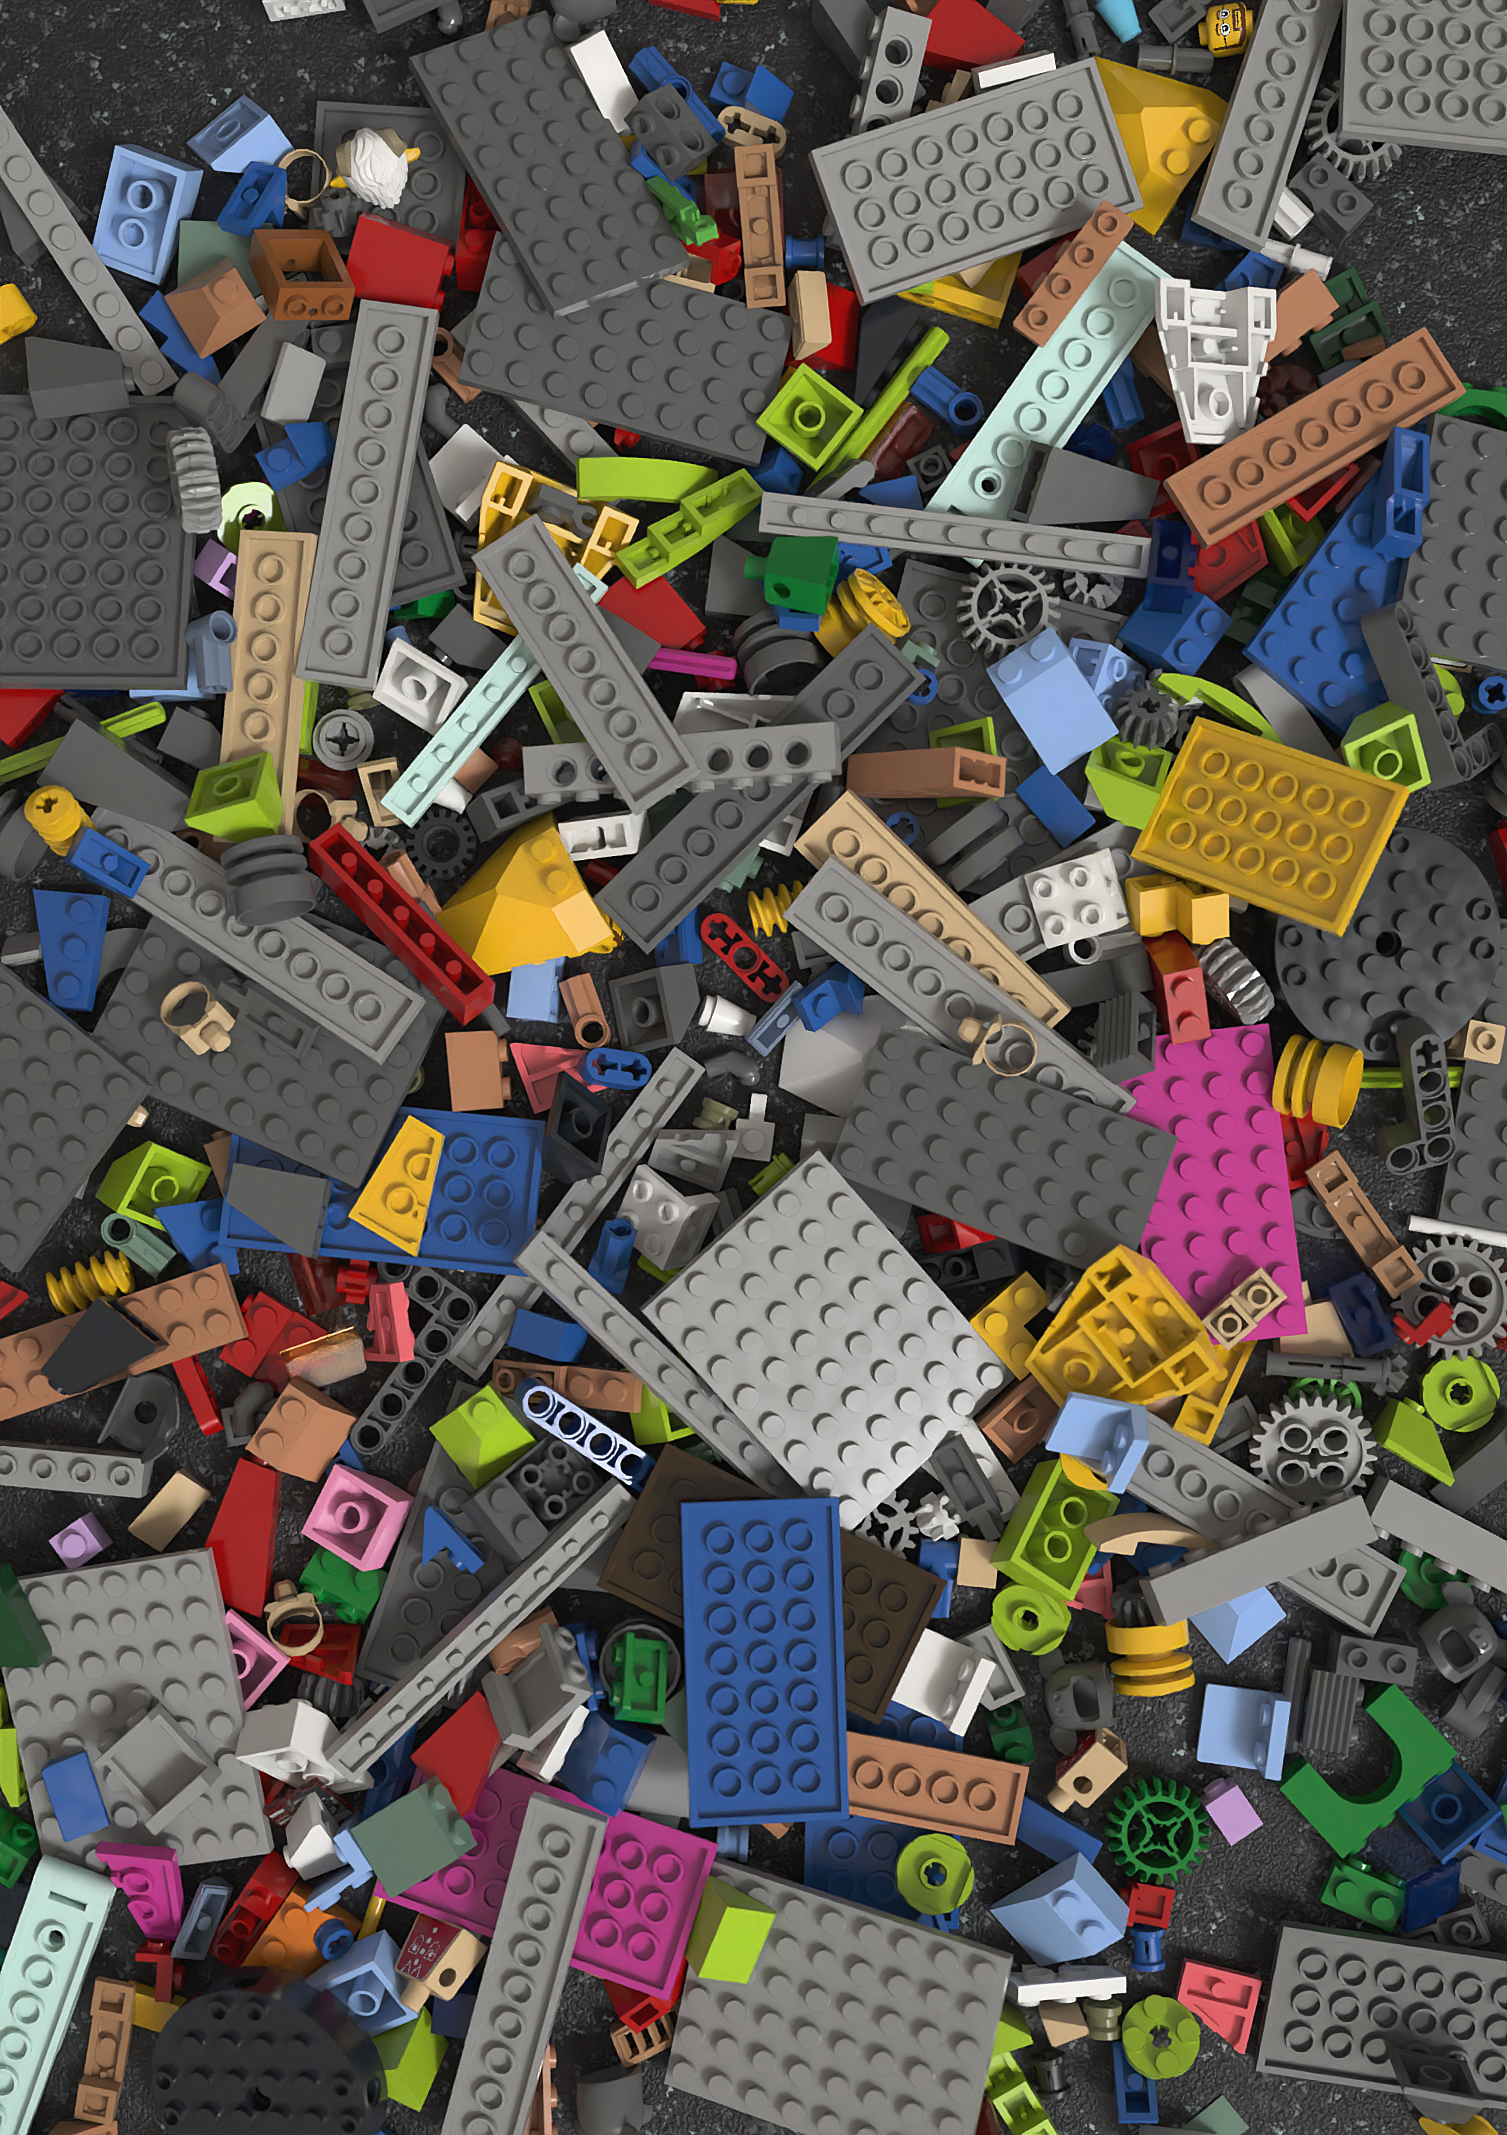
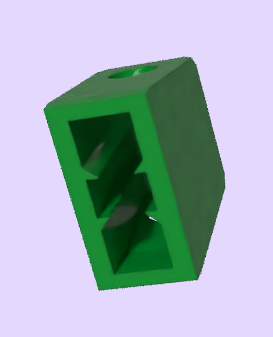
[744,536,839,616]

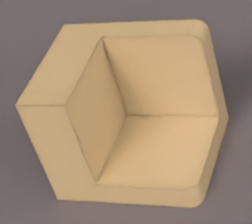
[954,1533,999,1589]

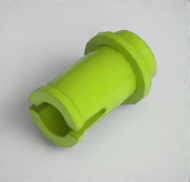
[748,1152,795,1197]

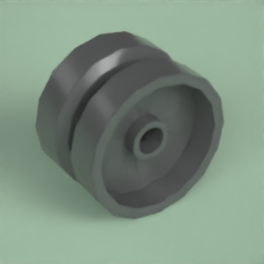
[924,798,1025,893]

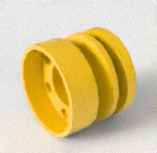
[814,568,911,658]
[1272,1034,1364,1129]
[1105,1619,1195,1697]

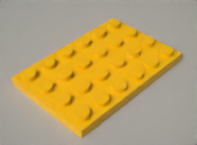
[1130,716,1410,937]

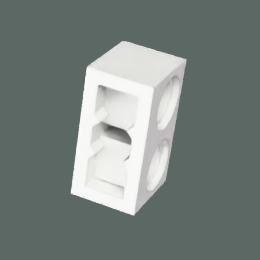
[558,809,652,861]

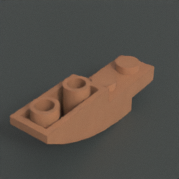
[492,1359,642,1413]

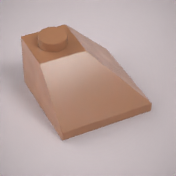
[164,256,267,359]

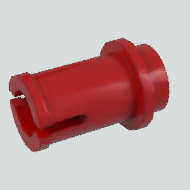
[584,858,621,887]

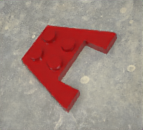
[1114,519,1269,603]

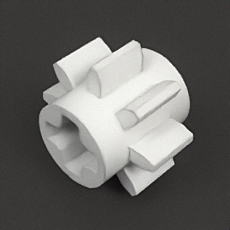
[915,1491,964,1541]

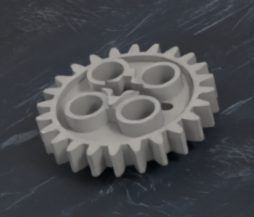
[1389,1235,1507,1362]
[1248,1389,1377,1508]

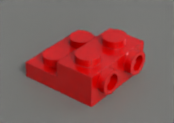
[218,1290,330,1394]

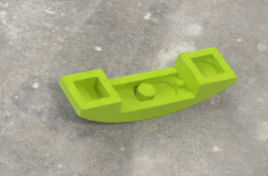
[576,457,718,504]
[1150,673,1284,745]

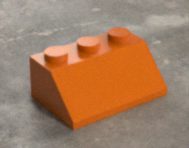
[240,1879,363,1980]

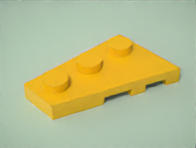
[348,1115,445,1257]

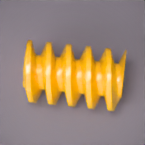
[24,785,99,856]
[747,876,813,939]
[46,1251,135,1316]

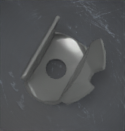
[97,1372,180,1465]

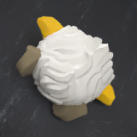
[330,127,420,209]

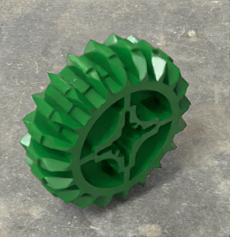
[1104,1776,1211,1885]

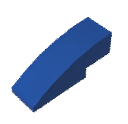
[139,290,224,386]
[1371,426,1430,559]
[1016,1792,1103,1865]

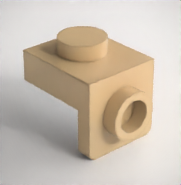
[1444,1019,1506,1064]

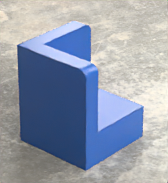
[744,445,804,512]

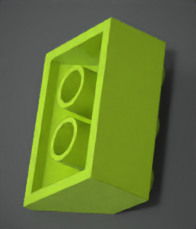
[989,1458,1120,1602]

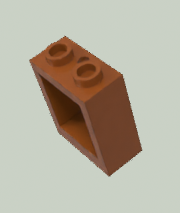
[248,229,355,320]

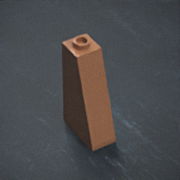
[846,747,1006,798]

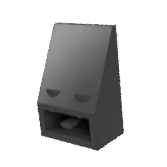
[459,1427,605,1567]

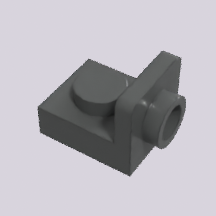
[1148,0,1212,44]

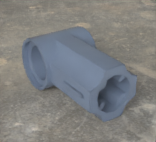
[185,611,238,695]

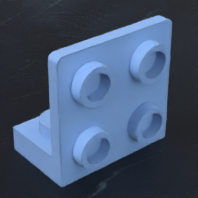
[1068,638,1147,721]
[1045,1392,1150,1494]
[1196,1683,1291,1781]
[303,1810,373,1913]

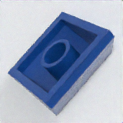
[1396,1758,1503,1864]

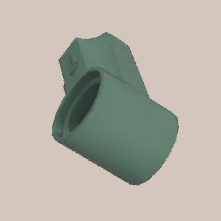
[101,1213,178,1278]

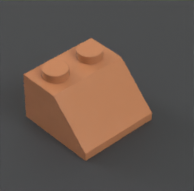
[445,1031,512,1113]
[245,1375,360,1483]

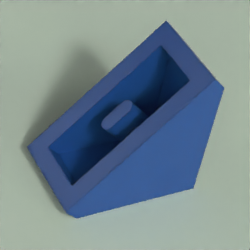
[857,474,924,511]
[507,1307,588,1363]

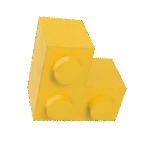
[1125,872,1229,945]
[966,1270,1047,1381]

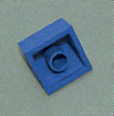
[1115,576,1234,677]
[555,1703,658,1818]

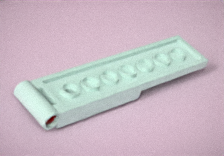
[923,241,1174,568]
[0,1854,117,2135]

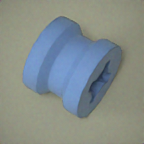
[716,1825,749,1863]

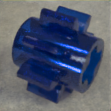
[1065,421,1117,464]

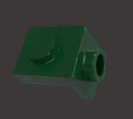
[984,1700,1037,1764]

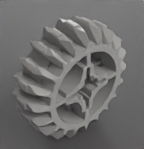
[1303,79,1404,184]
[166,426,223,534]
[956,561,1061,661]
[1189,937,1275,1026]

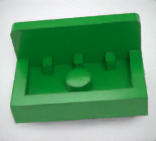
[297,1545,388,1625]
[609,1631,668,1724]

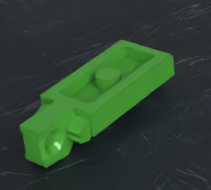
[646,175,719,247]

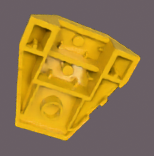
[1094,56,1229,237]
[472,460,639,637]
[435,811,615,976]
[1024,1244,1222,1409]

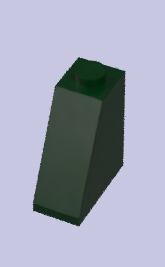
[0,1563,52,1668]

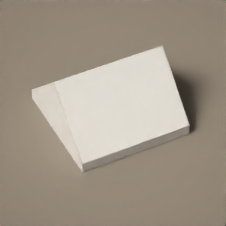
[372,637,470,736]

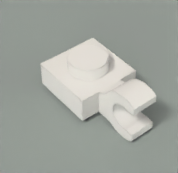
[733,1093,775,1162]

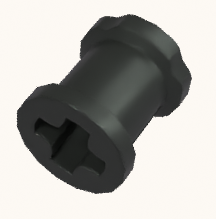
[1030,2049,1072,2101]

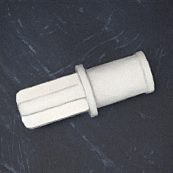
[1259,238,1333,282]

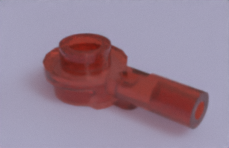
[491,737,564,775]

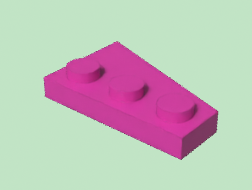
[95,1841,187,1941]

